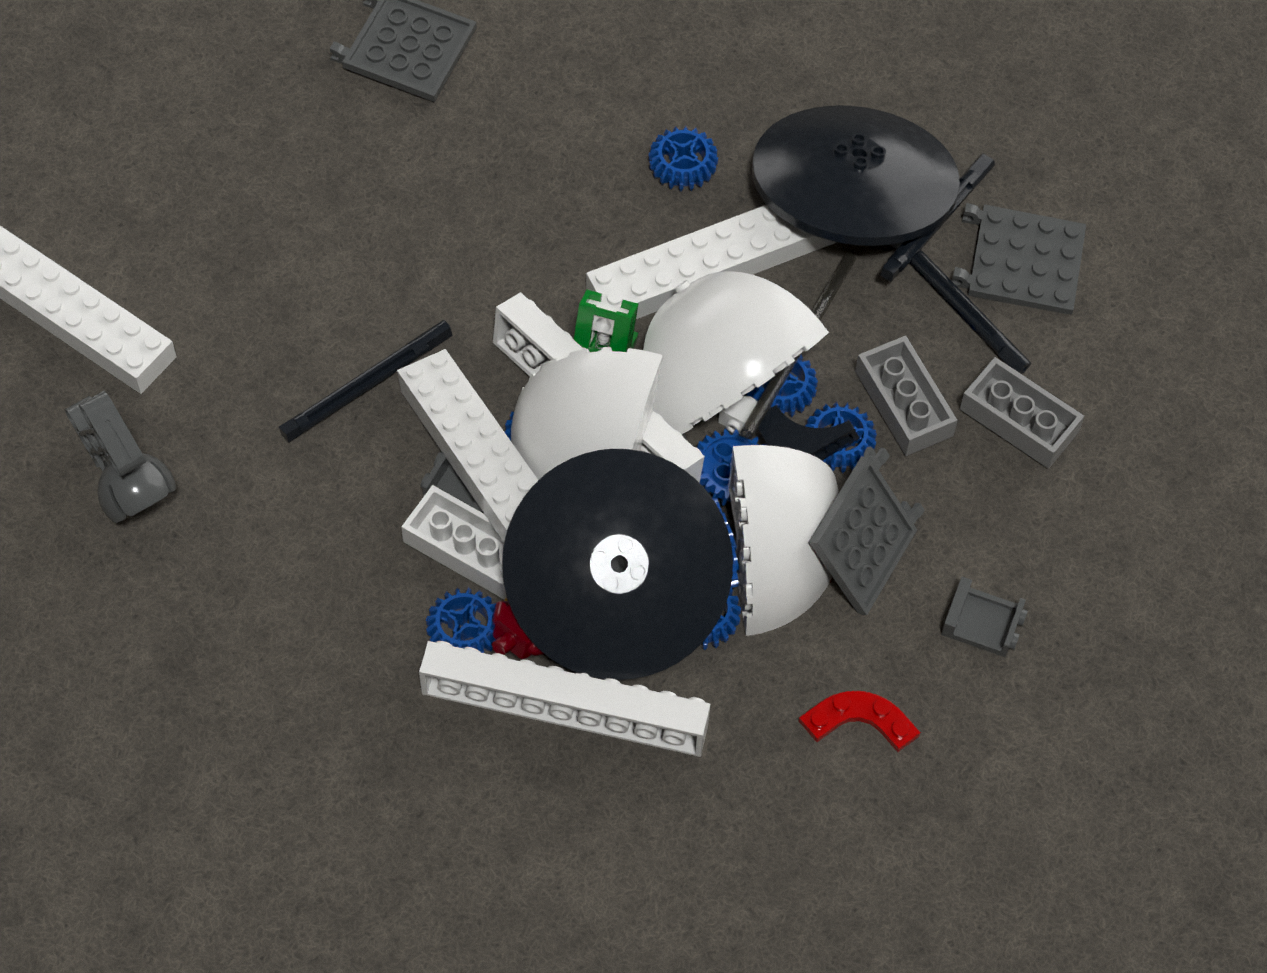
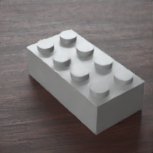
[855,336,957,456]
[960,357,1084,469]

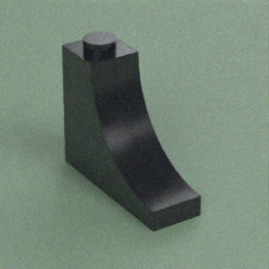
[753,405,860,460]

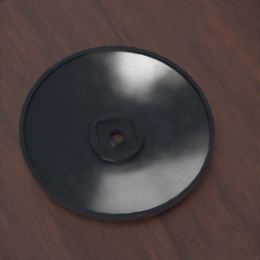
[752,105,960,246]
[502,449,733,680]

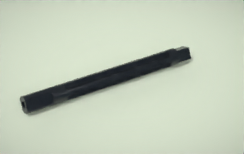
[880,154,995,282]
[891,242,1032,374]
[279,320,453,443]

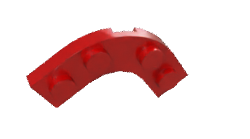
[799,691,921,752]

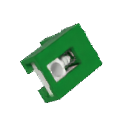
[574,289,639,352]

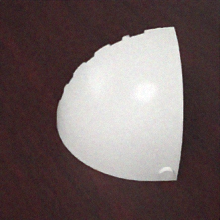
[643,271,829,434]
[511,347,663,480]
[728,445,838,636]

